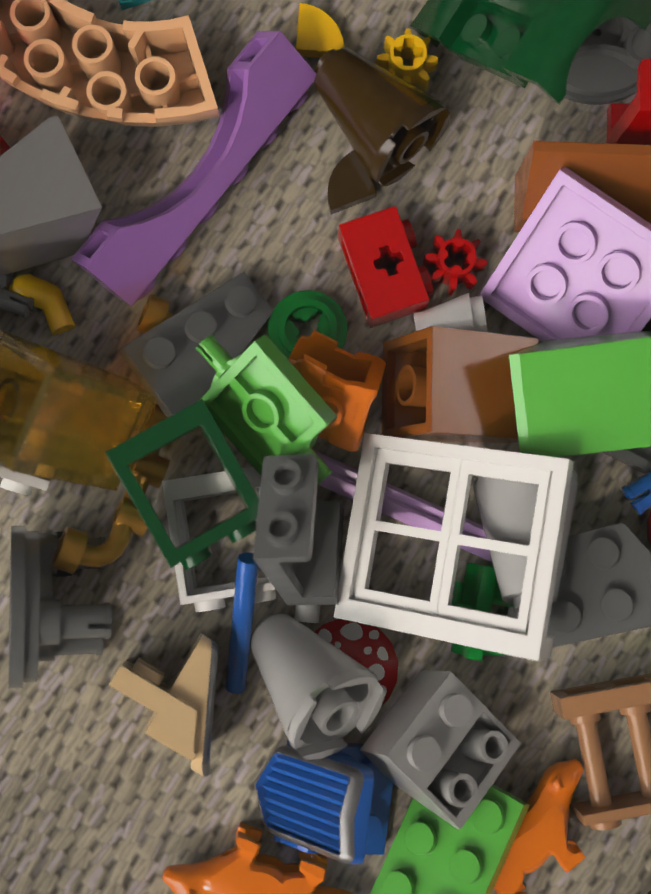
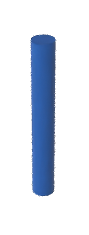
[225,552,259,694]

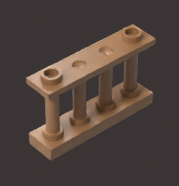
[550,673,651,830]

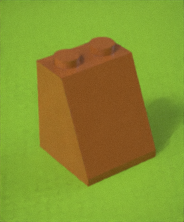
[381,326,538,443]

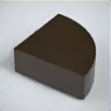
[328,150,377,215]

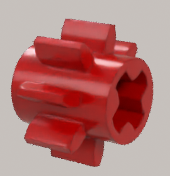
[423,229,487,296]

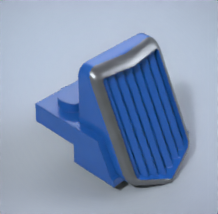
[254,740,393,864]

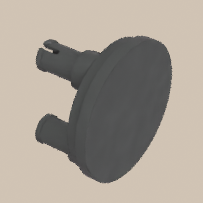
[564,17,651,105]
[8,526,112,689]

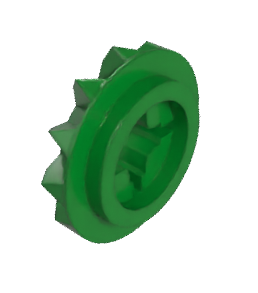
[268,290,347,360]

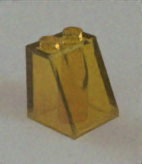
[0,331,157,491]

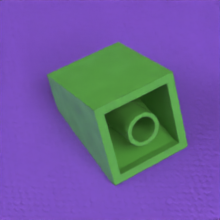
[509,331,651,457]

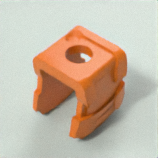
[289,330,386,452]

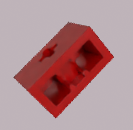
[338,206,433,328]

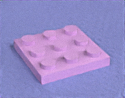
[479,167,651,342]

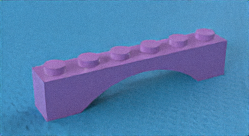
[71,31,316,306]

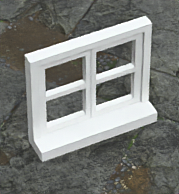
[334,433,574,661]

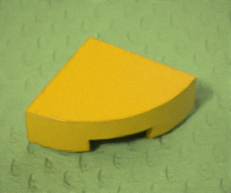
[296,3,344,58]

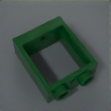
[105,399,259,570]

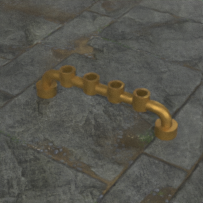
[52,294,173,574]

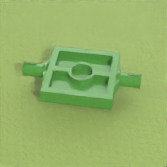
[196,334,338,485]

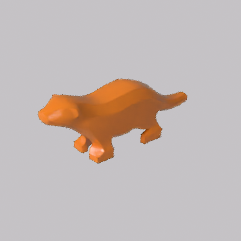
[493,758,586,894]
[162,822,355,894]

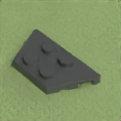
[501,523,651,658]

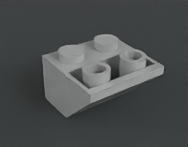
[360,670,521,830]

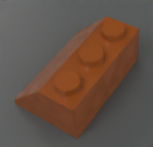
[514,141,651,232]

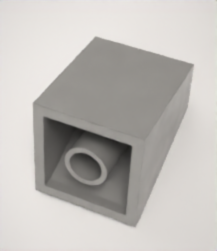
[0,116,102,276]

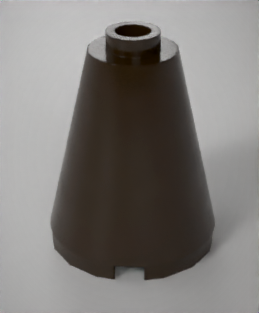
[314,47,450,187]

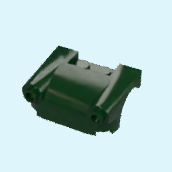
[410,0,651,104]

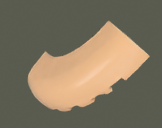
[0,0,220,127]

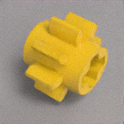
[376,28,438,90]

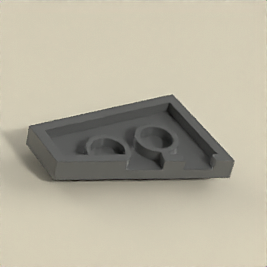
[120,272,273,418]

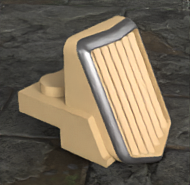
[109,633,221,777]

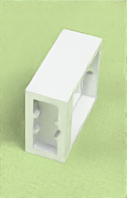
[162,467,276,612]

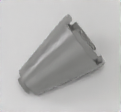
[473,470,578,613]
[250,613,385,760]

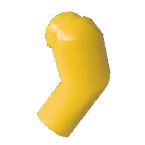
[9,274,75,335]

